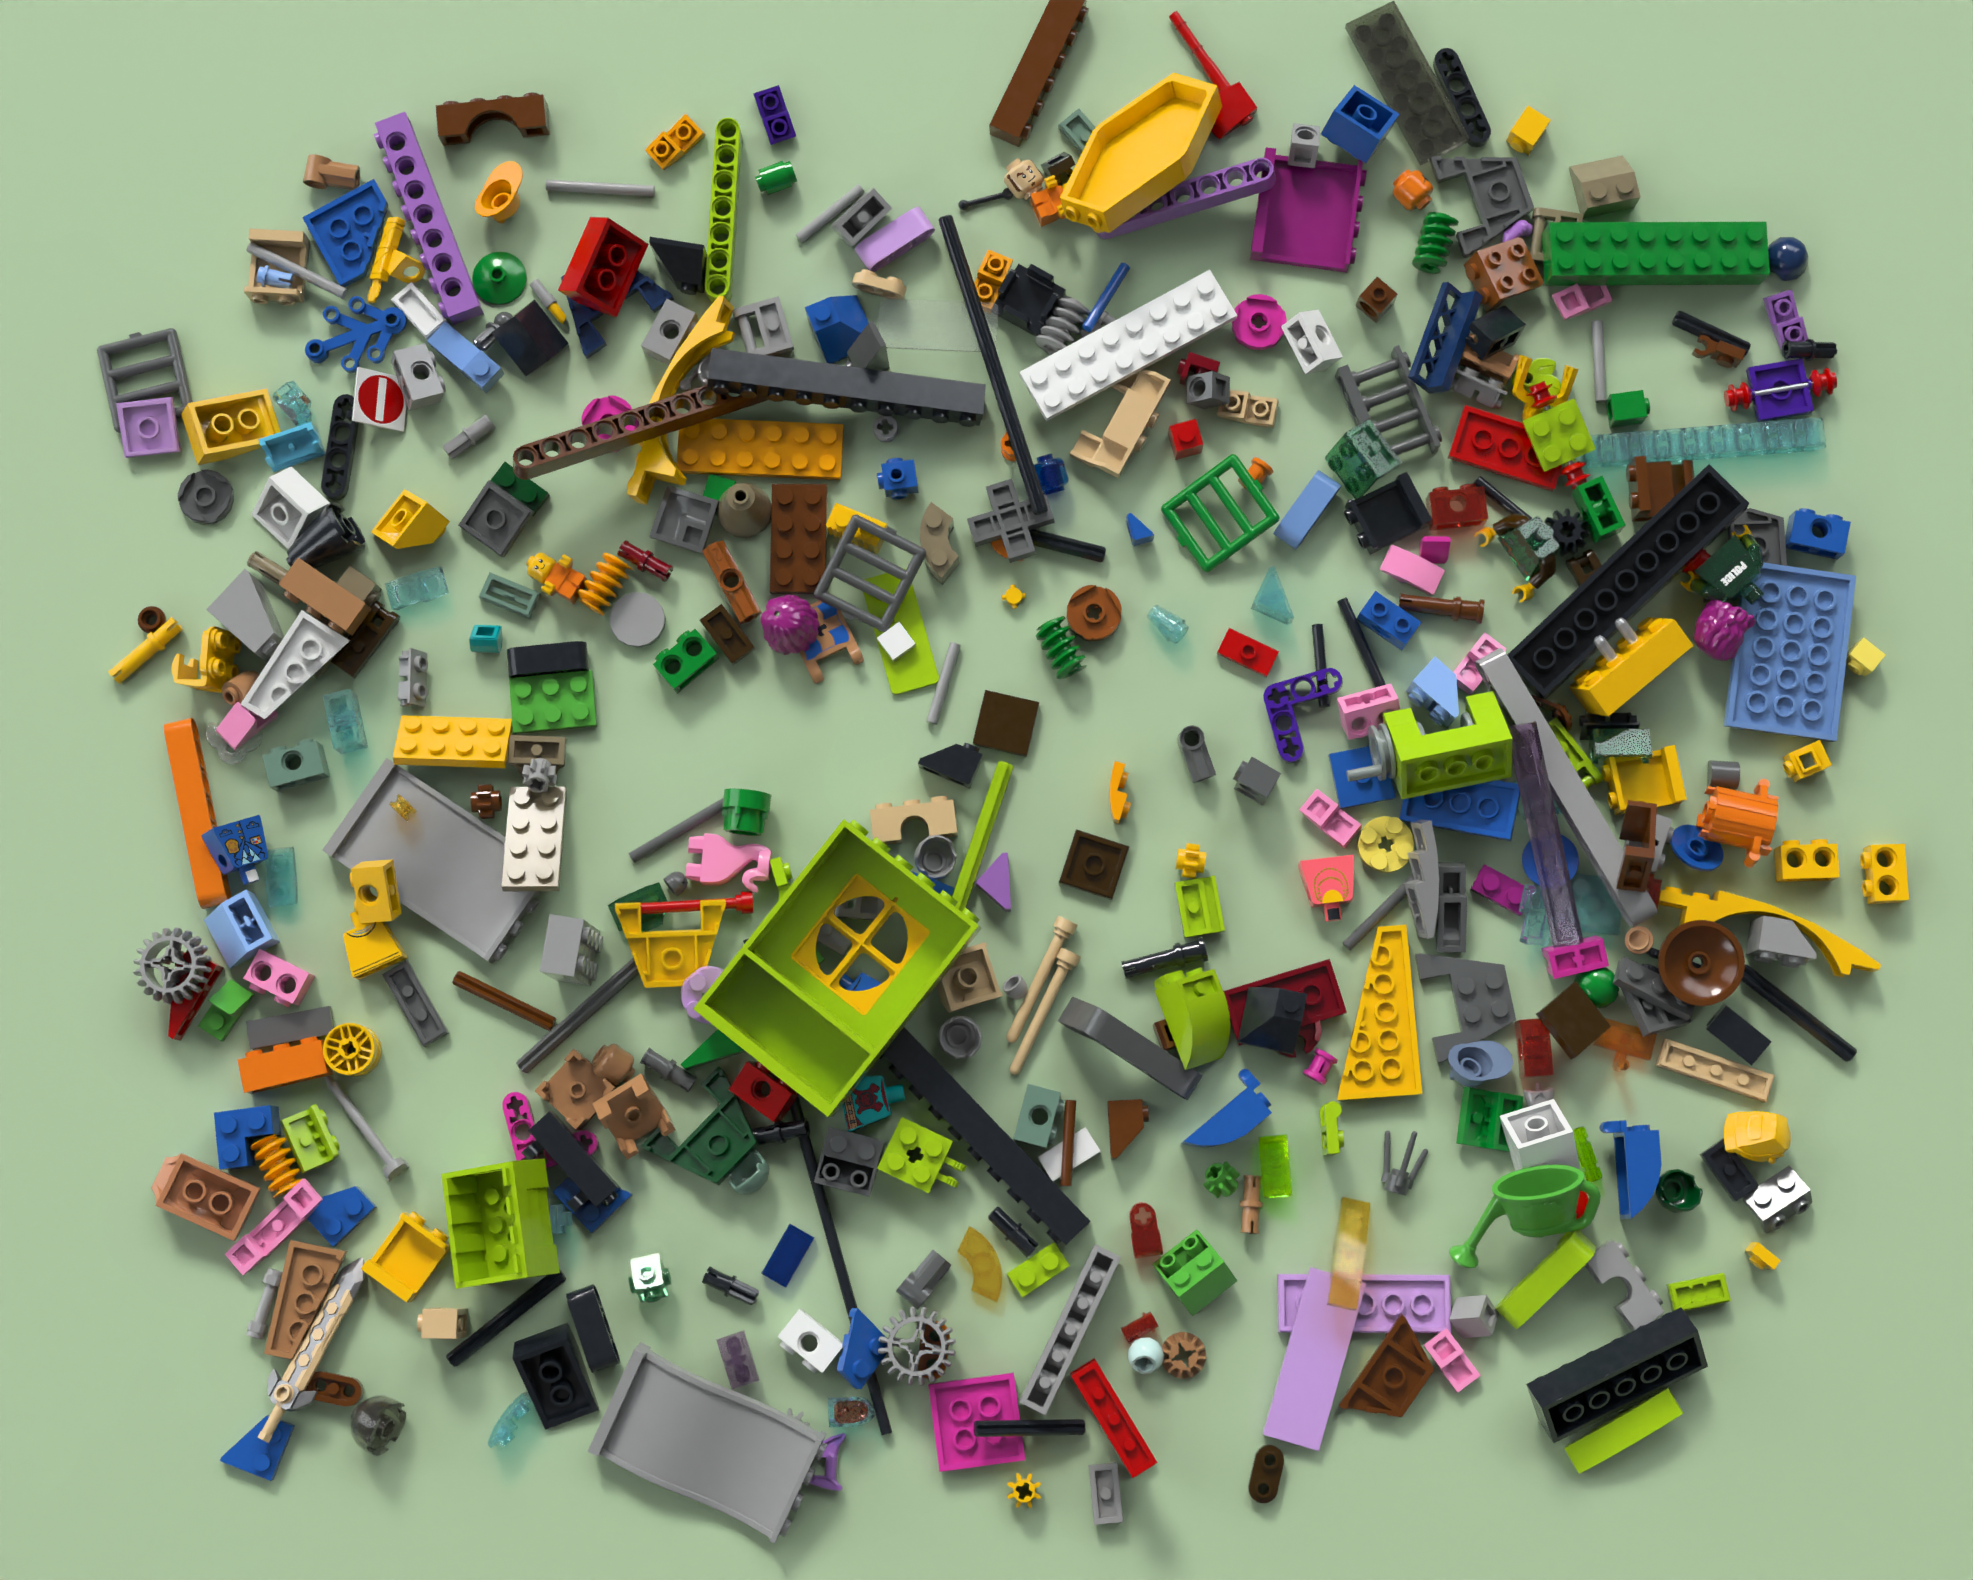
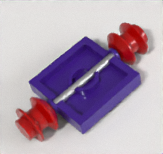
[1724,358,1837,423]

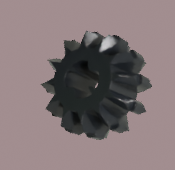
[1541,508,1589,556]

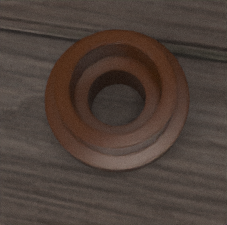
[138,606,166,633]

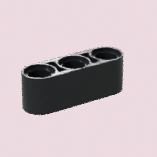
[507,641,589,678]
[566,1284,620,1373]

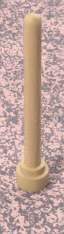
[1006,916,1078,1043]
[1009,948,1081,1075]

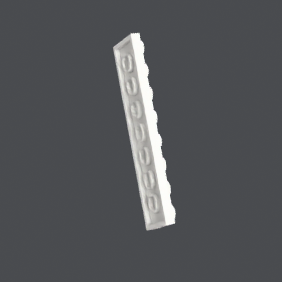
[1019,270,1237,422]

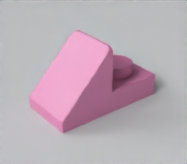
[216,702,278,750]

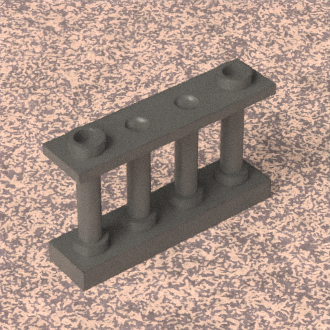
[1335,345,1442,475]

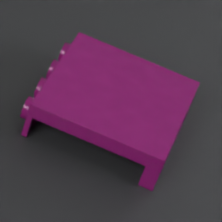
[1250,147,1367,273]

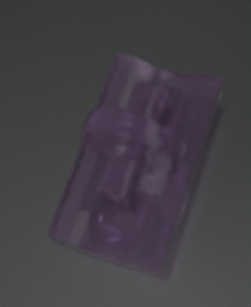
[716,1330,760,1389]

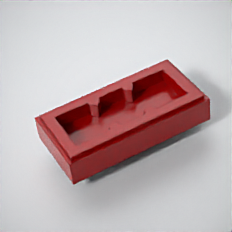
[1217,628,1279,678]

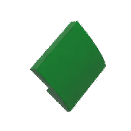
[1456,1087,1524,1152]

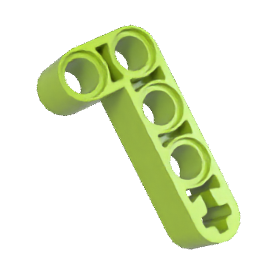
[1495,1230,1596,1329]

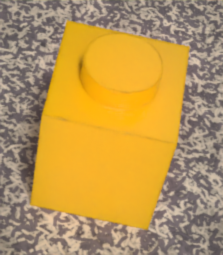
[1506,106,1551,155]

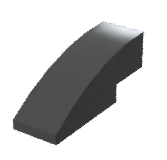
[1436,862,1467,952]

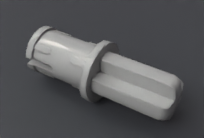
[443,414,496,458]

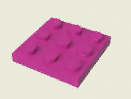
[928,1372,1025,1472]

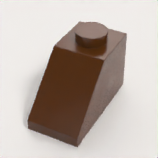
[1107,1099,1149,1159]

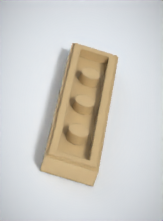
[1656,1038,1775,1103]

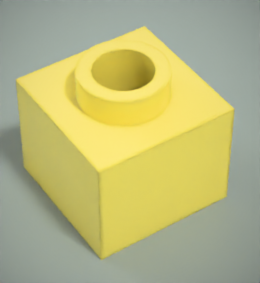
[1846,637,1886,677]

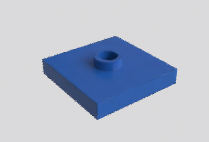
[1328,746,1395,809]

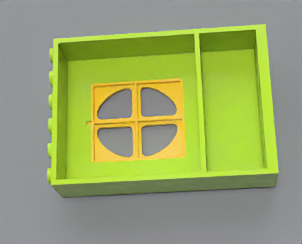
[693,819,982,1117]

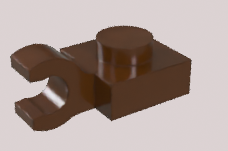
[1692,335,1746,368]

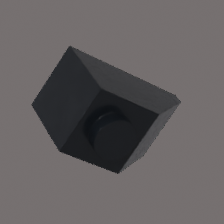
[918,743,983,789]

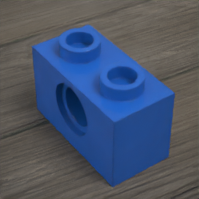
[1785,508,1851,560]
[1357,591,1421,651]

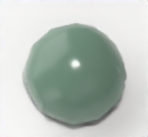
[728,1150,770,1195]

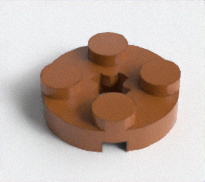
[1066,585,1122,642]

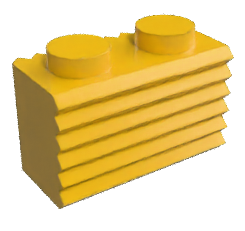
[826,503,887,554]

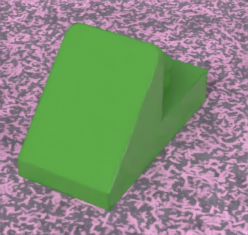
[198,979,255,1042]

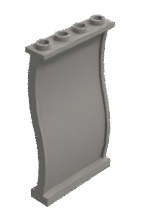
[322,758,542,964]
[588,1342,827,1543]

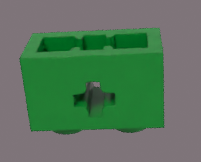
[1571,476,1626,544]

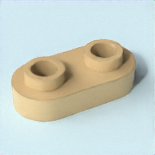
[852,269,907,301]

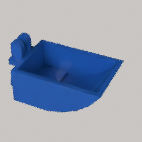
[1182,1069,1272,1147]
[1599,1120,1662,1219]

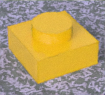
[1745,1242,1781,1270]

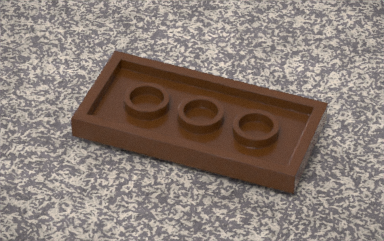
[770,484,827,594]

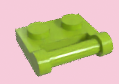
[1319,1101,1344,1155]

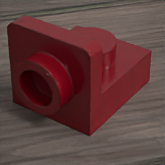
[1176,352,1220,385]

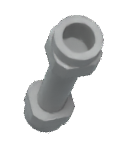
[246,1268,283,1339]

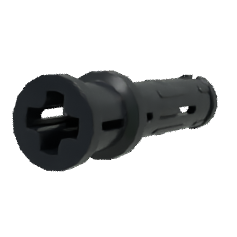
[1121,936,1209,979]

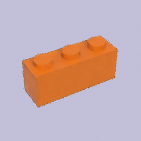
[237,1036,333,1094]

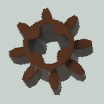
[471,784,502,819]

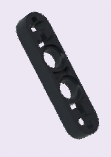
[1433,48,1491,148]
[321,394,359,501]

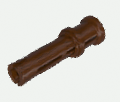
[1399,593,1485,624]

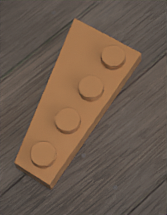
[264,1240,348,1359]

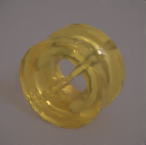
[389,794,417,821]

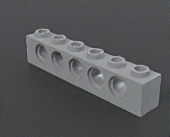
[1019,1244,1121,1415]

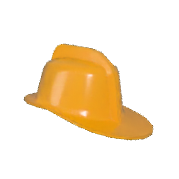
[475,161,523,224]

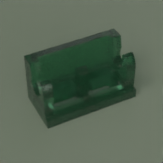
[1589,729,1653,764]

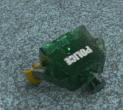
[1680,524,1764,605]

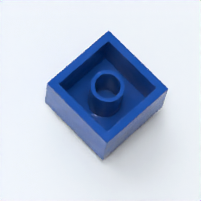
[1321,85,1400,163]

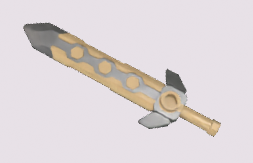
[258,1258,364,1443]

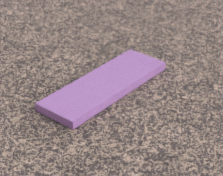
[1263,1267,1366,1451]
[1277,1274,1451,1333]

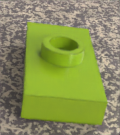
[1666,1273,1731,1311]

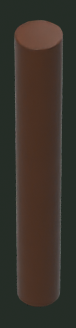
[1060,1100,1076,1186]

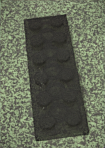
[1345,1,1470,166]

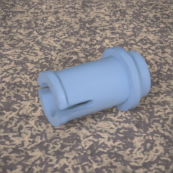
[257,265,293,289]

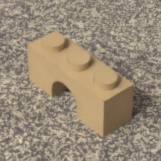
[870,796,958,845]

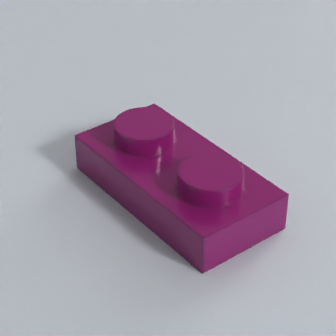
[1470,864,1534,916]

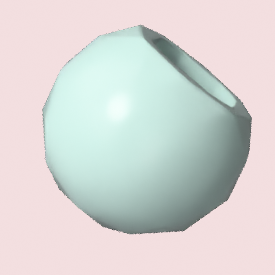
[1128,1337,1164,1374]

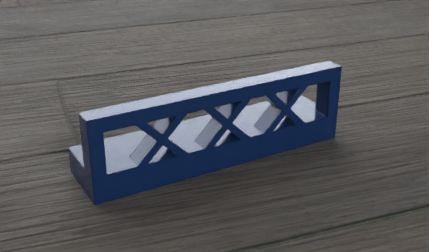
[1408,282,1483,394]

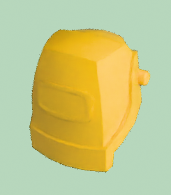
[1724,1111,1791,1164]

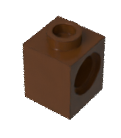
[1356,277,1398,323]

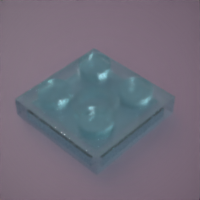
[1561,874,1621,935]

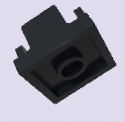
[992,263,1066,337]

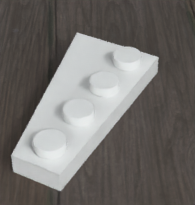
[241,610,351,719]

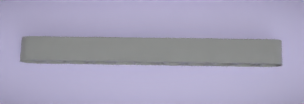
[1475,648,1658,927]

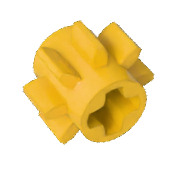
[1175,843,1206,879]
[1007,1473,1041,1508]

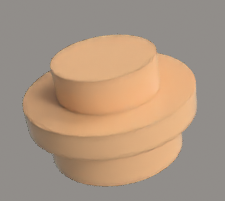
[1625,926,1654,955]

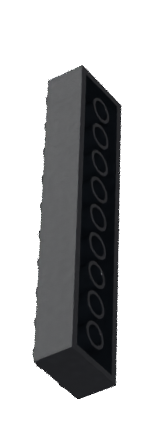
[1507,464,1749,700]

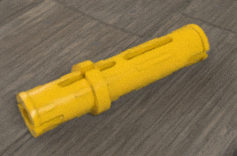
[108,617,184,685]

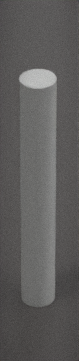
[796,184,865,243]
[1592,320,1606,403]
[926,642,961,724]

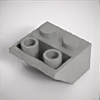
[1746,916,1817,968]

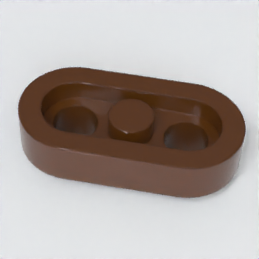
[305,1371,364,1407]

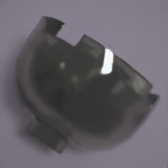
[351,1395,406,1456]

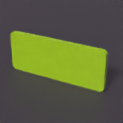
[863,568,939,695]

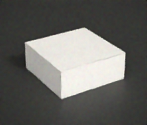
[877,622,916,662]

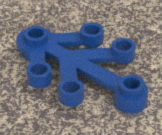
[305,296,407,373]

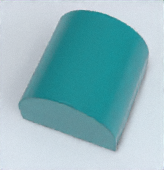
[469,625,502,653]

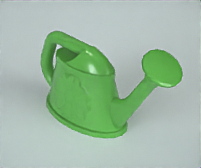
[1449,1165,1601,1268]

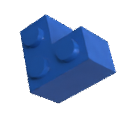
[214,1105,281,1170]

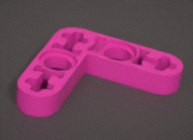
[502,1092,599,1169]

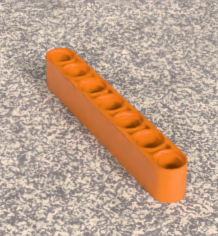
[164,718,231,909]

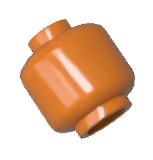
[1393,169,1433,211]

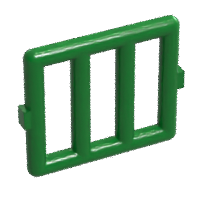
[1161,454,1280,572]

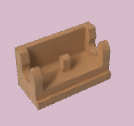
[1459,333,1519,386]

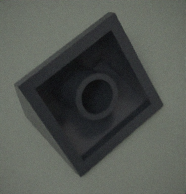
[491,299,568,377]

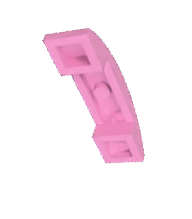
[225,1178,323,1275]

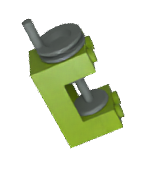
[1346,691,1513,799]

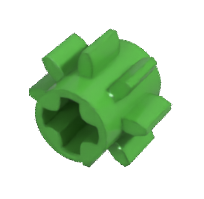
[1203,1161,1240,1198]

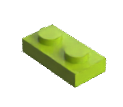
[1007,1242,1070,1298]

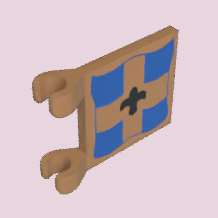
[799,594,864,684]

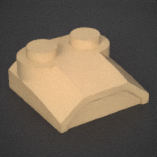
[936,942,1003,1013]

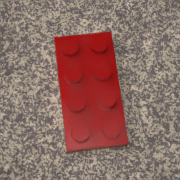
[1448,405,1562,492]

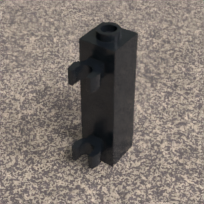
[521,1111,621,1212]

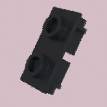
[1579,712,1640,742]

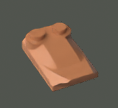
[151,1153,261,1241]

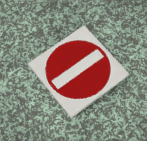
[352,367,406,432]

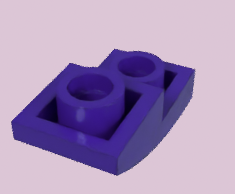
[753,85,796,145]

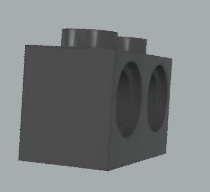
[1233,757,1281,805]

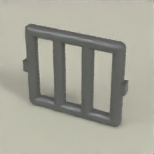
[97,328,193,433]
[814,515,926,632]

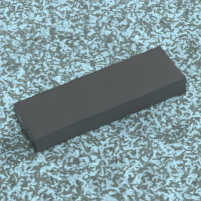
[382,960,449,1047]
[246,1006,335,1050]

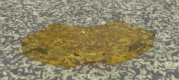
[957,1226,1002,1302]

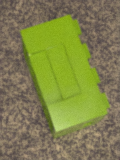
[441,1159,560,1289]

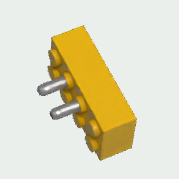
[1569,617,1694,717]

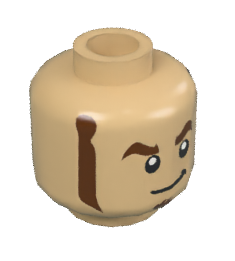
[1004,158,1044,201]

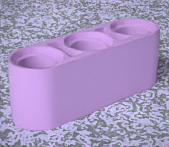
[855,207,935,272]

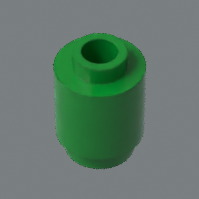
[755,161,797,195]

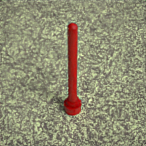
[641,891,753,914]

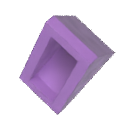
[976,853,1011,912]

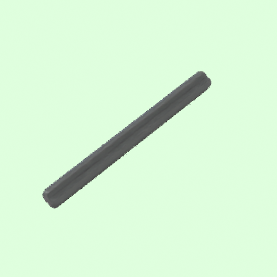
[516,958,639,1073]

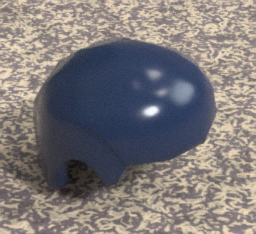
[1768,237,1808,281]

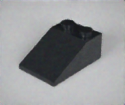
[512,1323,599,1430]

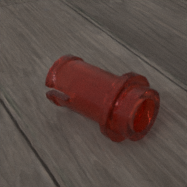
[1121,1311,1159,1344]

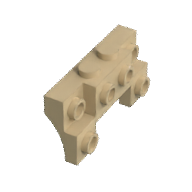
[1070,369,1171,478]

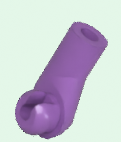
[1502,220,1533,242]

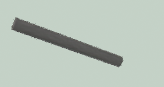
[629,798,723,863]
[1343,873,1414,951]

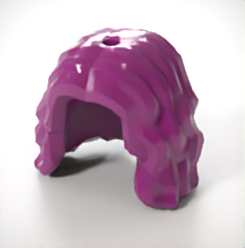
[761,595,820,655]
[1693,600,1756,661]

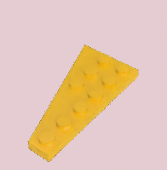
[1336,925,1422,1101]

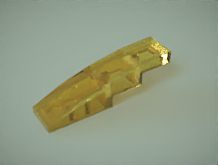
[1327,1197,1370,1311]

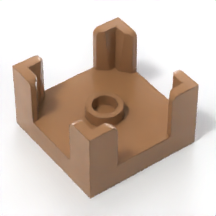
[535,1049,618,1131]
[592,1074,676,1160]

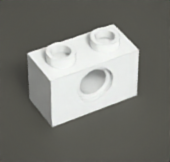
[1281,309,1343,374]
[778,1309,843,1373]

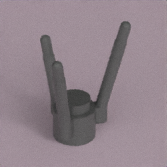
[1381,1131,1428,1196]

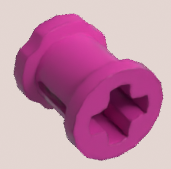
[1303,1048,1338,1085]

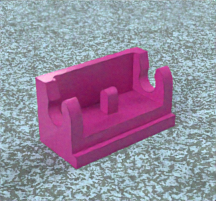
[1541,935,1609,979]

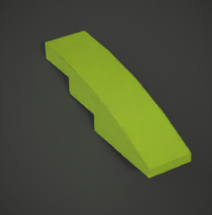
[1564,1387,1683,1474]

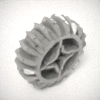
[133,927,212,1004]
[878,1307,956,1386]

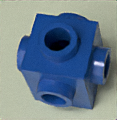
[877,458,919,500]

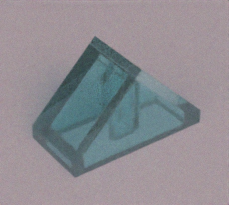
[1251,566,1294,625]

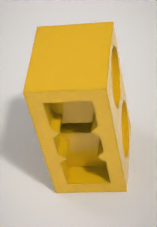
[1774,839,1840,882]
[1860,844,1909,904]

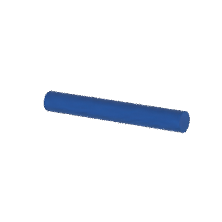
[1082,262,1130,332]

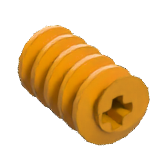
[577,553,633,616]
[250,1134,304,1199]

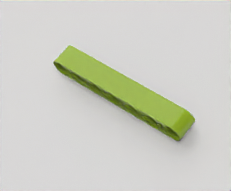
[705,117,742,304]

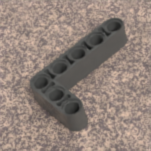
[1058,997,1202,1100]

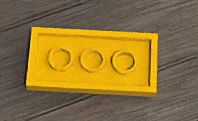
[393,715,513,768]

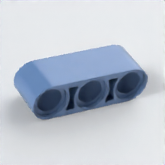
[1273,470,1341,550]

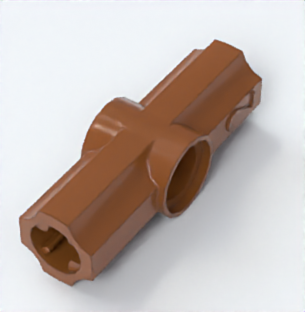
[702,540,762,624]

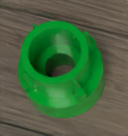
[722,788,772,836]

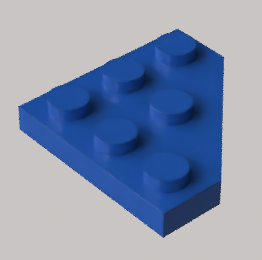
[302,179,388,288]

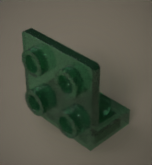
[1325,419,1402,499]

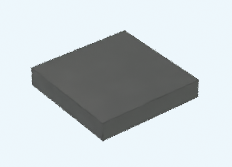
[458,480,534,557]

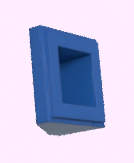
[1126,513,1154,546]

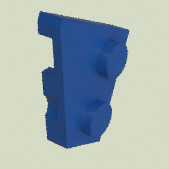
[553,1177,632,1233]
[837,1308,887,1389]

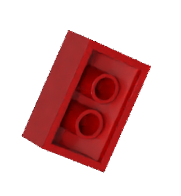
[558,217,649,317]

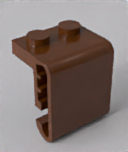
[1626,456,1695,522]

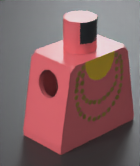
[1298,855,1354,922]

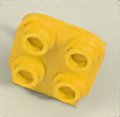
[172,626,241,693]

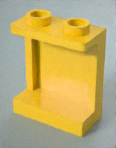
[1601,745,1687,816]
[361,1211,450,1302]

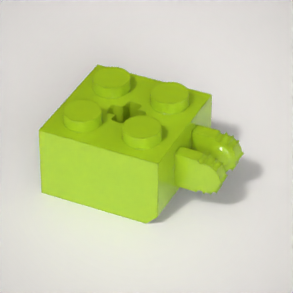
[877,1117,967,1194]

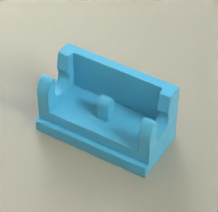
[259,422,326,472]

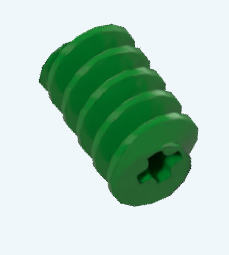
[1412,212,1459,274]
[1036,616,1087,679]

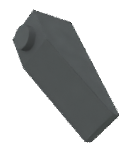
[845,321,890,371]

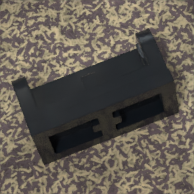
[1465,305,1526,361]
[1706,1003,1772,1066]

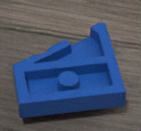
[307,1186,377,1247]
[220,1415,295,1481]

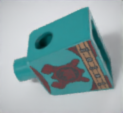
[842,1076,906,1132]

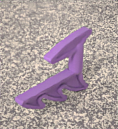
[810,1433,846,1491]

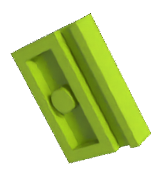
[1174,875,1225,938]

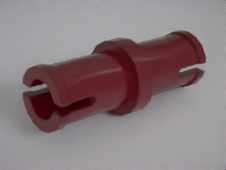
[617,540,674,582]

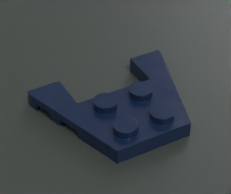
[561,271,674,359]

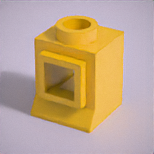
[1782,740,1832,783]

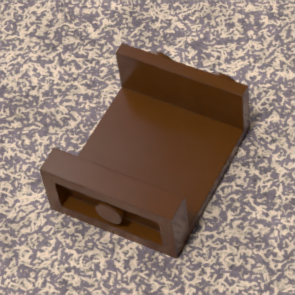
[1616,800,1657,892]

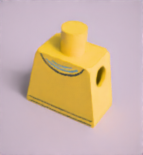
[343,911,408,980]

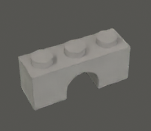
[1585,1240,1664,1331]

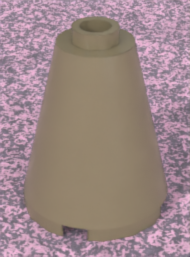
[717,483,771,538]

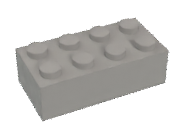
[540,914,603,986]

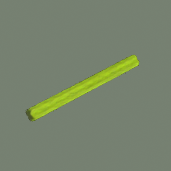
[952,761,1013,912]

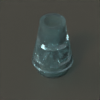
[1147,605,1189,644]

